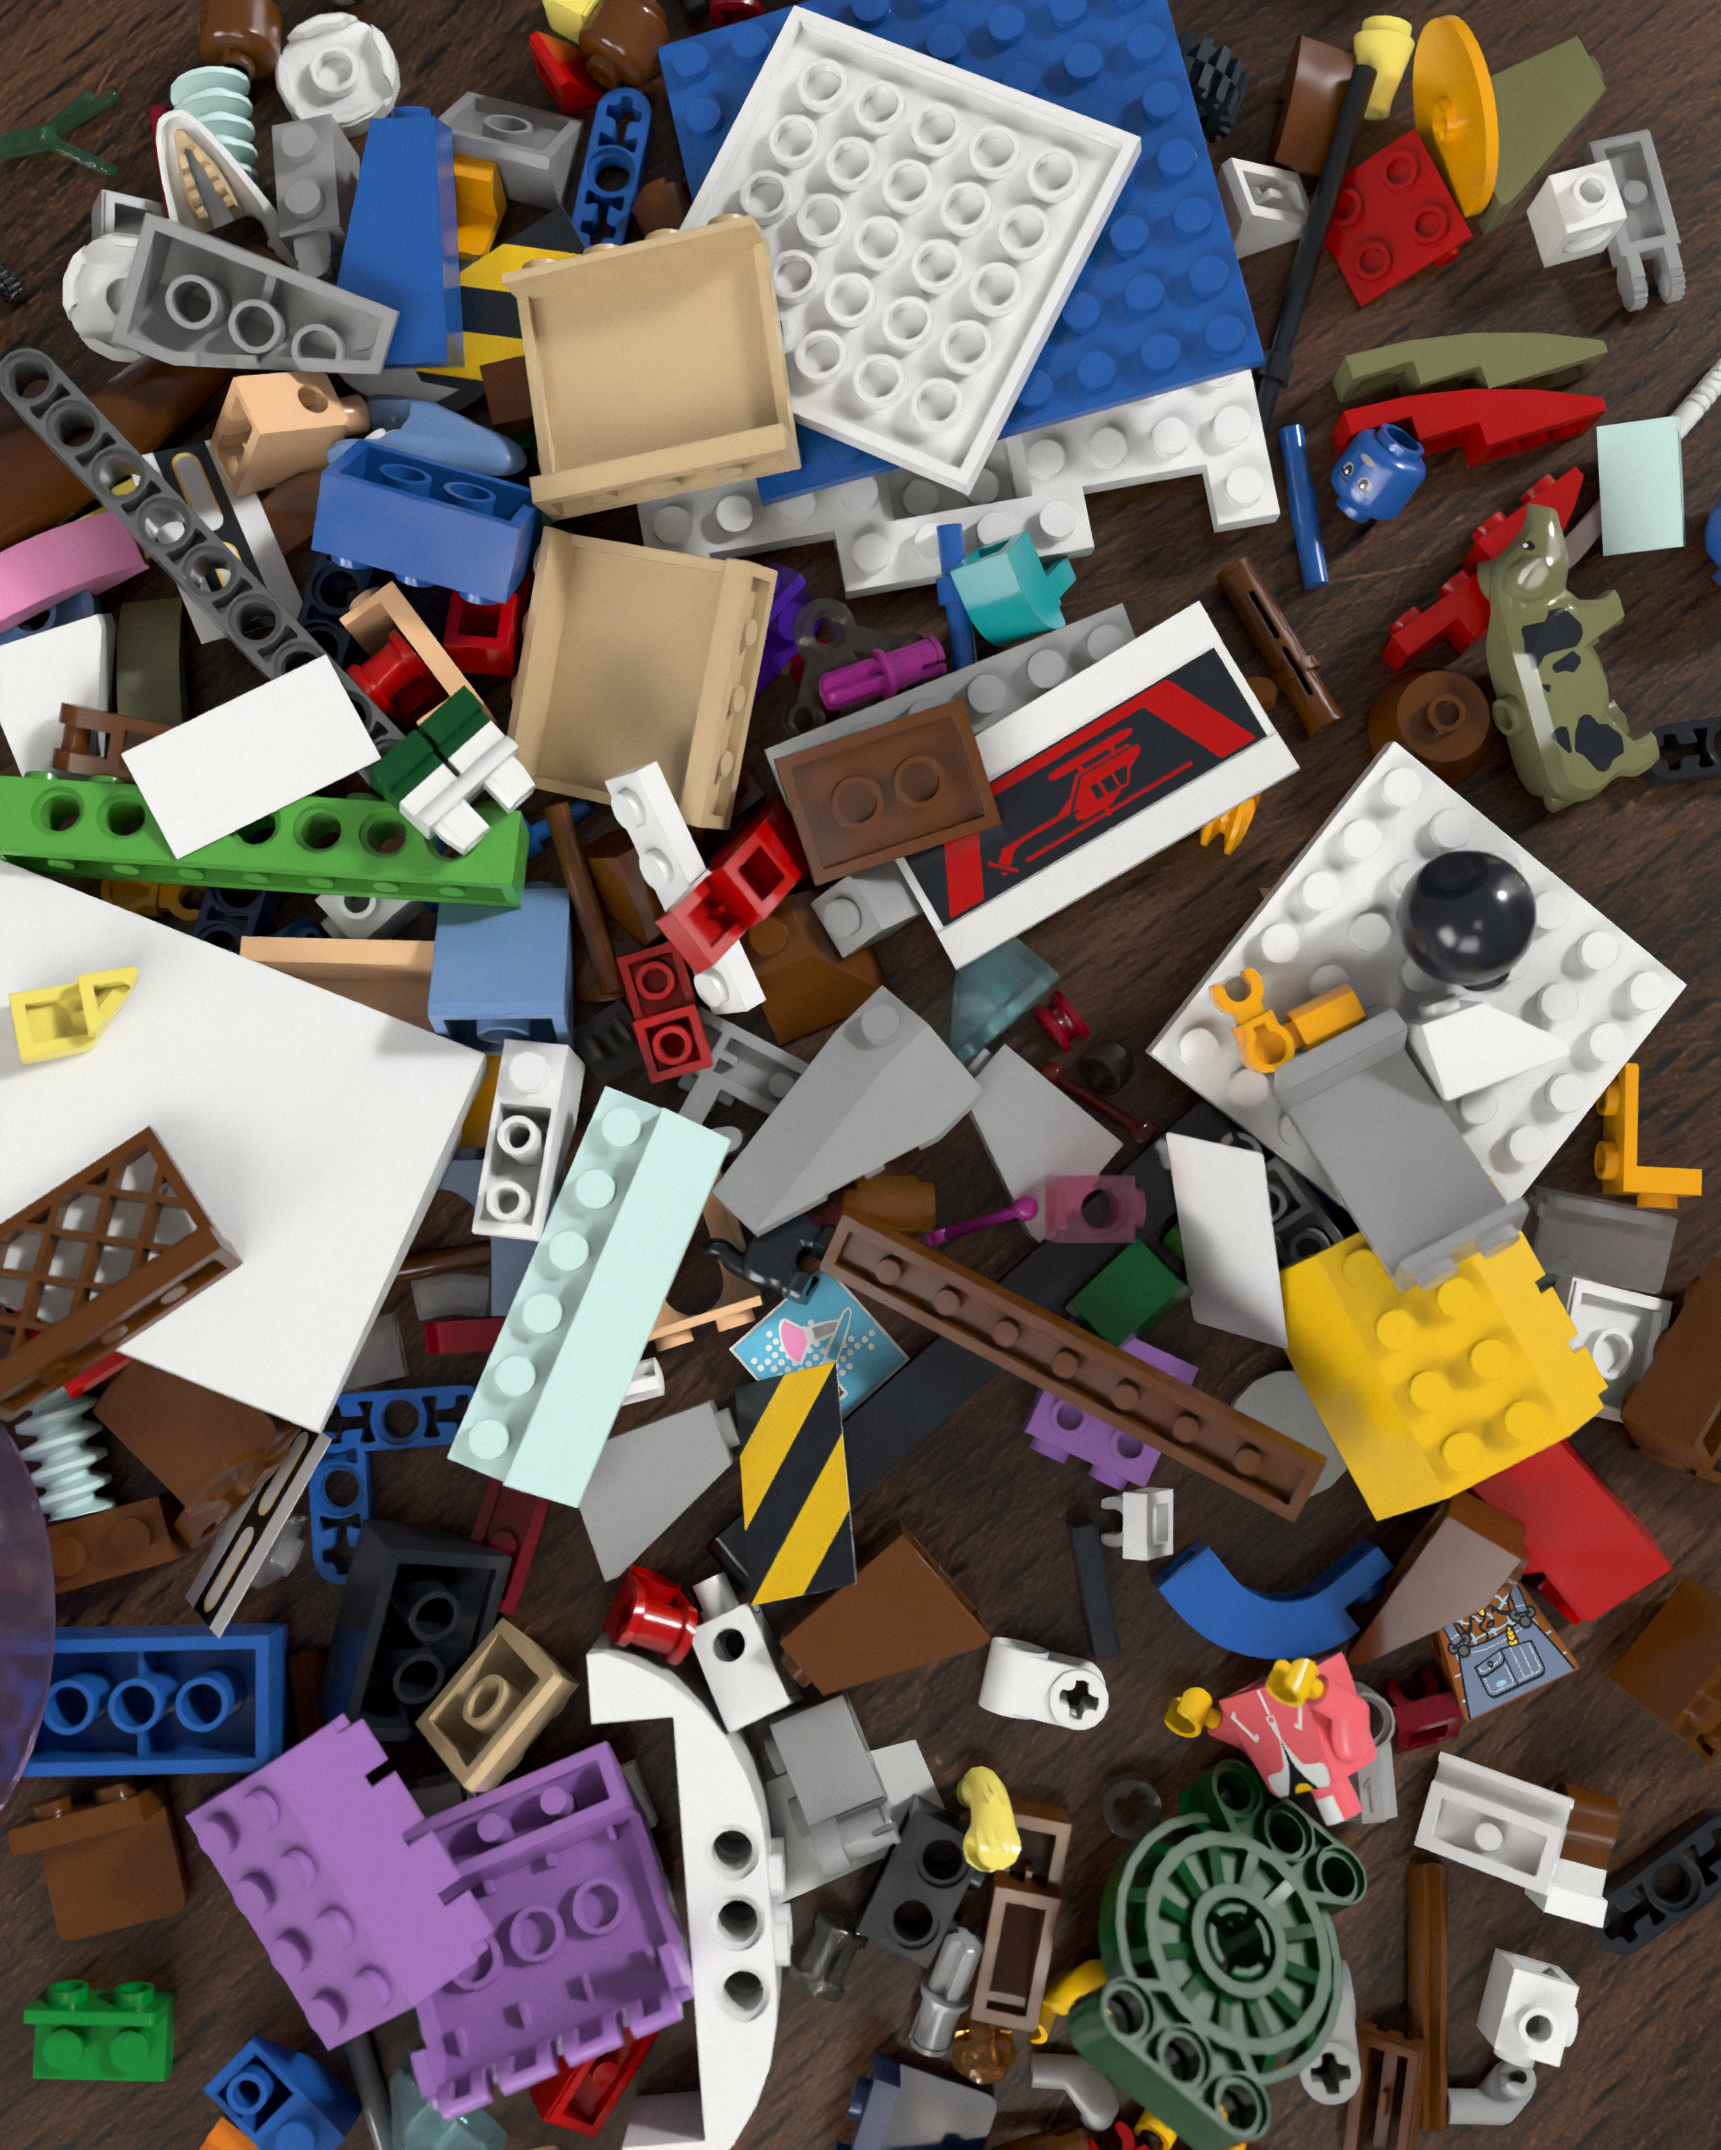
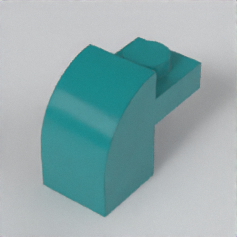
[950,530,1076,647]

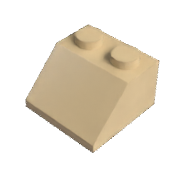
[415,1618,580,1792]

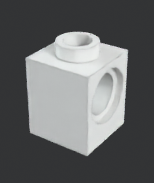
[1527,160,1628,268]

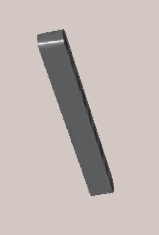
[0,348,405,802]

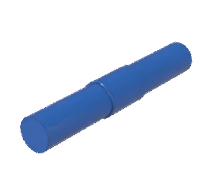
[1278,425,1329,589]

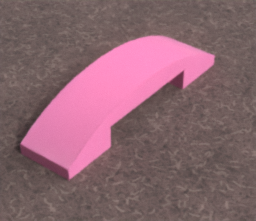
[0,511,150,634]

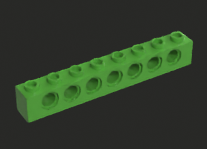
[0,771,530,908]

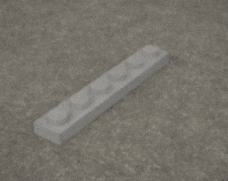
[764,603,1136,811]

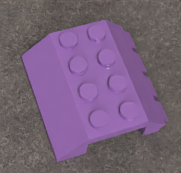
[185,1713,494,2051]
[402,1741,694,2122]

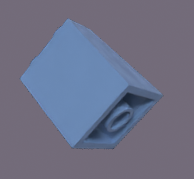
[428,881,575,1056]

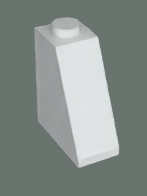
[0,613,116,781]

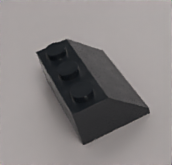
[315,1519,512,1742]

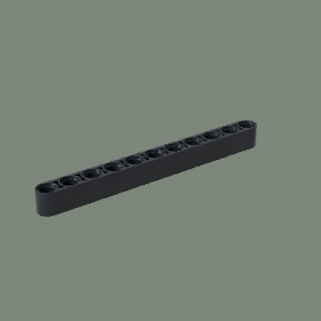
[704,1097,1253,1596]

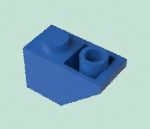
[203,2035,363,2150]

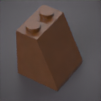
[779,1519,992,1695]

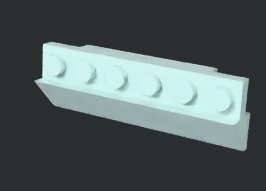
[447,1086,732,1508]

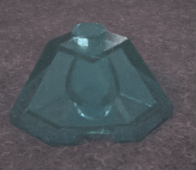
[948,937,1060,1067]

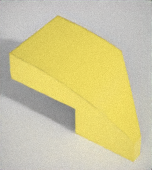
[8,966,139,1065]

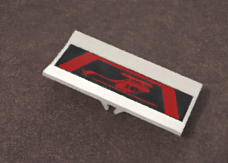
[895,601,1300,971]

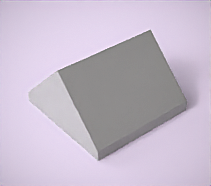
[438,91,585,210]

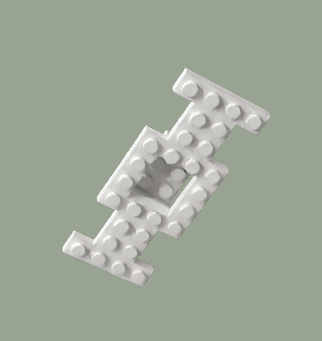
[637,369,1280,599]

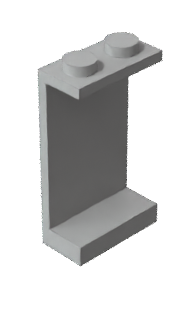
[1273,1007,1529,1294]

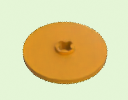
[1413,14,1499,218]

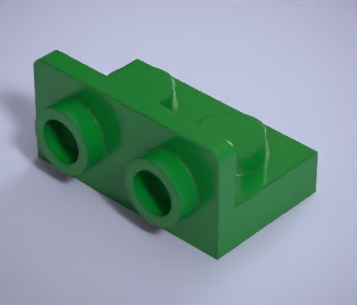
[23,1980,176,2082]

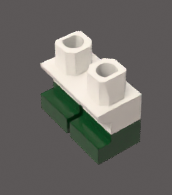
[369,685,535,855]

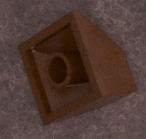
[739,884,895,1047]

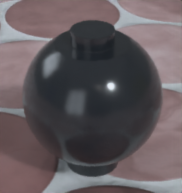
[1397,850,1537,992]

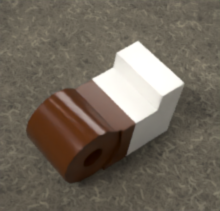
[1524,1782,1620,1928]

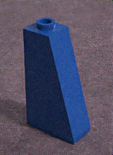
[336,106,465,370]

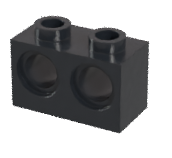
[856,1794,987,1969]

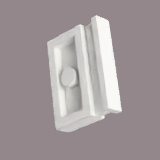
[1414,1751,1575,1895]

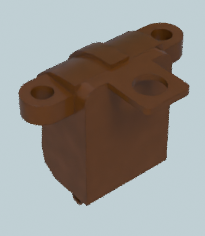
[92,1357,303,1548]

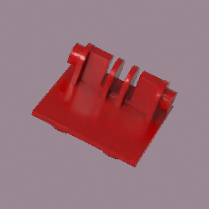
[1308,128,1473,308]

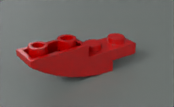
[1381,466,1584,675]
[655,792,808,975]

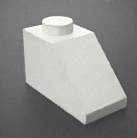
[1403,993,1571,1101]

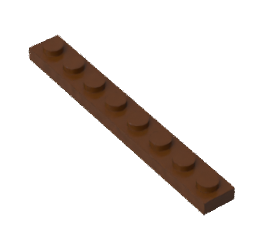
[818,1207,1328,1523]

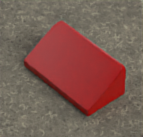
[530,2025,663,2139]

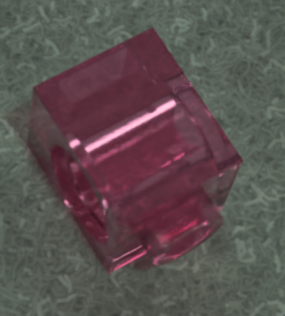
[1045,1174,1146,1243]

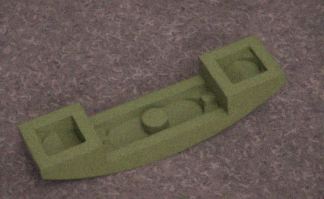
[116,597,192,832]

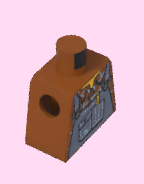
[1426,1581,1580,1723]

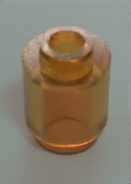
[842,1175,935,1239]

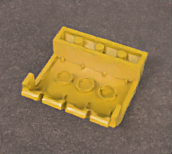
[1278,1175,1608,1521]

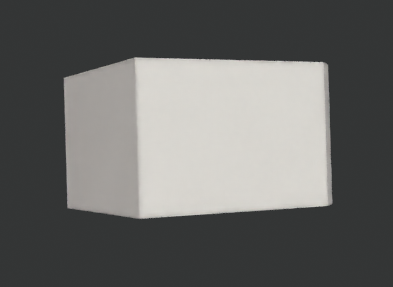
[1216,157,1311,259]

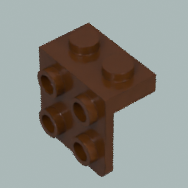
[7,1777,190,1942]

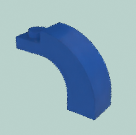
[1150,1538,1394,1660]

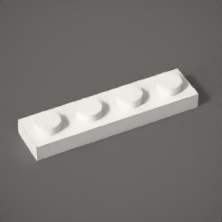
[604,761,766,1015]

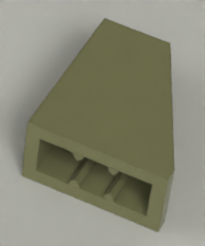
[1474,36,1606,235]

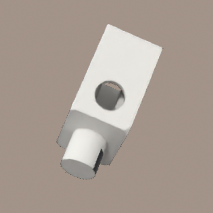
[690,1572,803,1733]

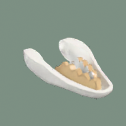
[156,109,298,270]

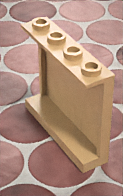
[501,214,801,521]
[507,526,778,830]

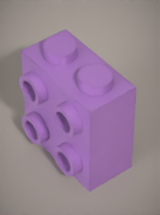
[1021,1316,1199,1492]

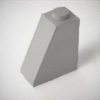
[967,1044,1123,1244]
[579,1398,740,1582]

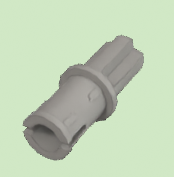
[908,1927,983,2057]

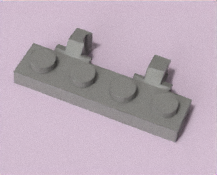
[677,1006,879,1175]

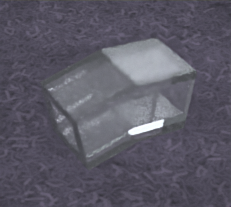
[411,1273,492,1321]

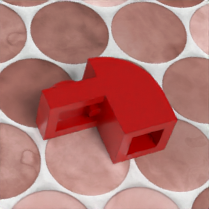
[443,568,534,678]

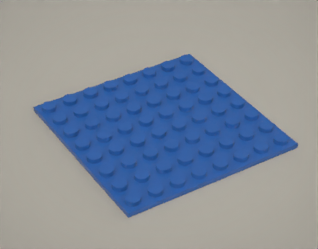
[658,0,1265,506]

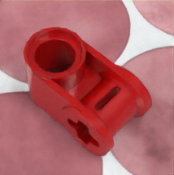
[346,628,449,728]
[602,1565,698,1666]

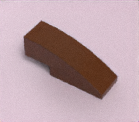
[970,1798,1072,2033]

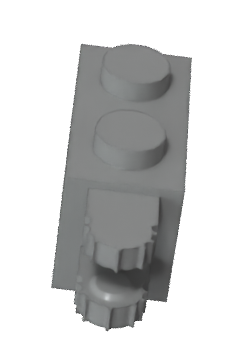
[272,113,360,286]

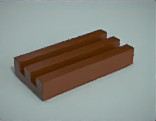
[1343,2021,1430,2150]

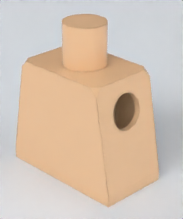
[210,371,370,498]

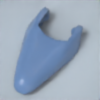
[326,394,527,476]

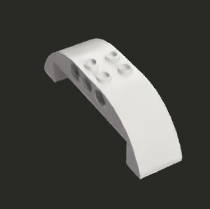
[587,1632,793,2150]

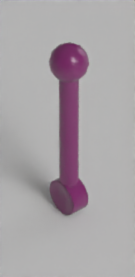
[925,1195,1039,1247]

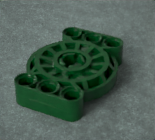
[1067,1759,1367,2150]

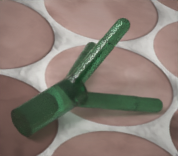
[0,91,119,177]

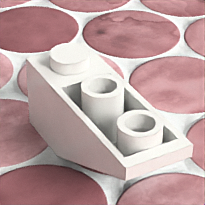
[472,1039,586,1242]

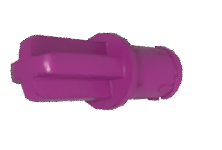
[818,635,947,711]

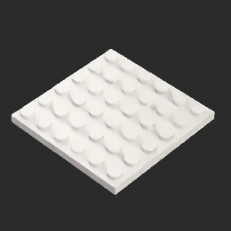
[679,5,1142,496]
[1145,741,1687,1215]

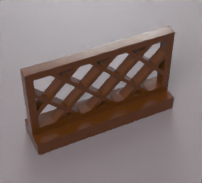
[0,1126,244,1422]

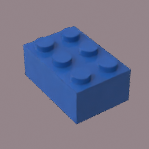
[311,439,543,606]

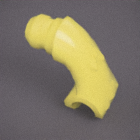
[956,1766,1021,1873]

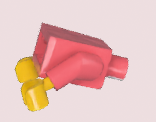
[1164,1652,1377,1826]

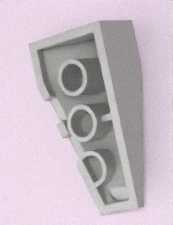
[111,212,400,375]
[711,985,985,1237]

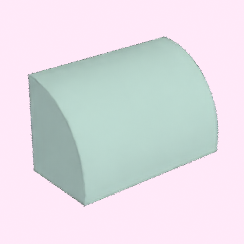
[1596,415,1686,556]

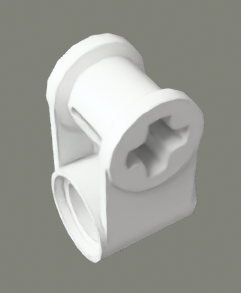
[978,1637,1109,1730]

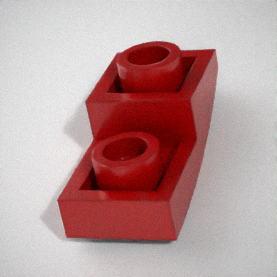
[616,941,714,1084]

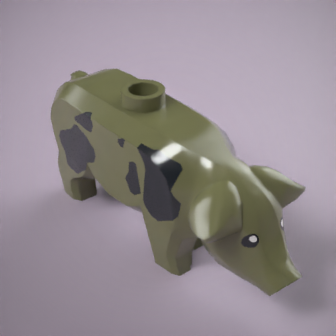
[1477,504,1660,813]

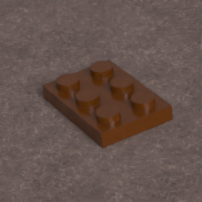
[773,698,1002,886]

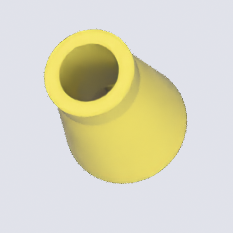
[1353,15,1415,120]

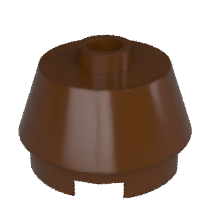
[1368,667,1493,788]

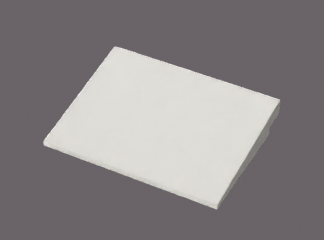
[0,860,488,1434]

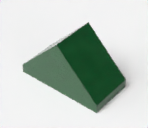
[1065,1238,1194,1349]

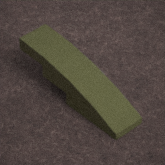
[1332,333,1608,403]

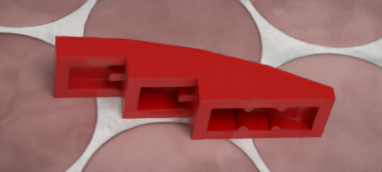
[1330,389,1607,468]

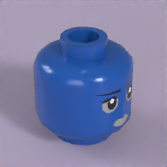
[1330,423,1426,523]

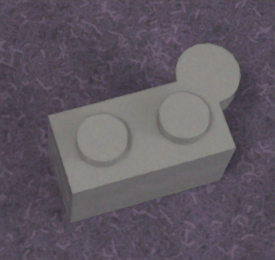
[763,1689,901,1878]

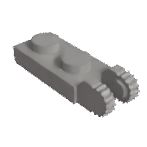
[1581,129,1686,312]

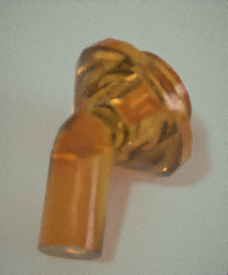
[952,1978,1018,2084]

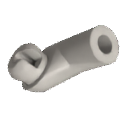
[1030,2052,1119,2131]
[1447,2060,1536,2125]

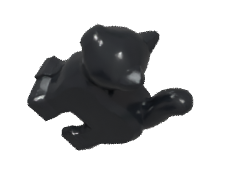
[702,1213,837,1306]

